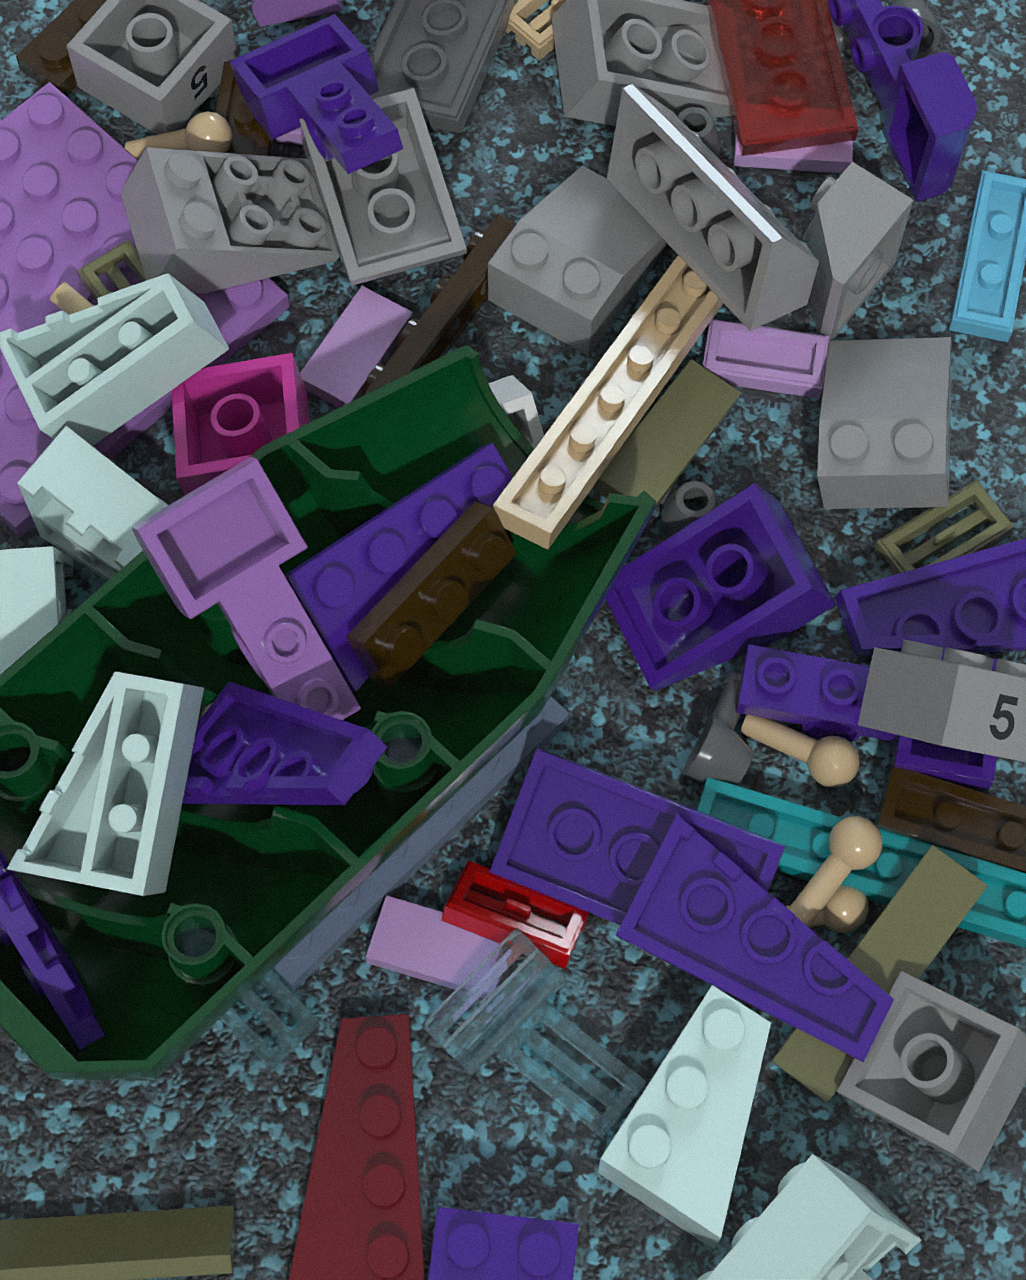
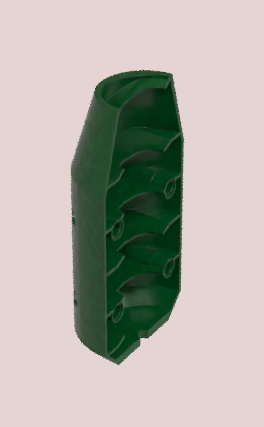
[0,345,656,1081]

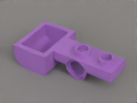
[132,457,361,720]

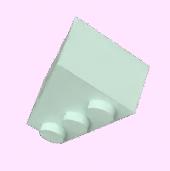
[0,273,229,446]
[17,426,168,581]
[0,546,73,674]
[7,672,204,896]
[598,985,771,1250]
[697,1154,922,1280]

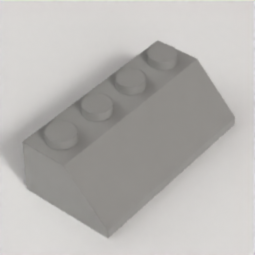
[607,84,819,331]

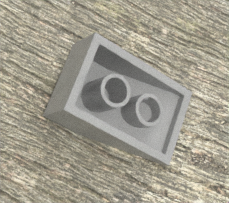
[551,0,747,126]
[299,88,467,286]
[488,165,668,356]
[817,337,952,509]

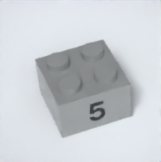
[66,0,238,135]
[858,640,1026,762]

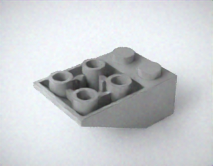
[120,147,340,294]

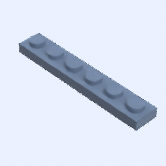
[272,696,570,991]

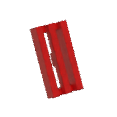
[441,860,589,969]

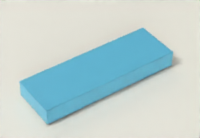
[949,170,1026,343]

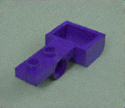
[828,0,977,202]
[229,14,404,174]
[736,644,997,793]

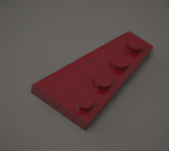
[289,1014,425,1280]

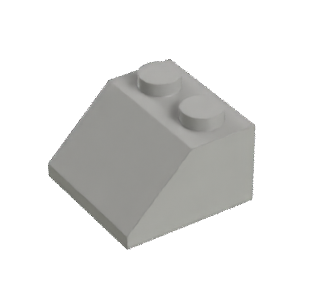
[803,162,913,346]
[837,971,1026,1172]

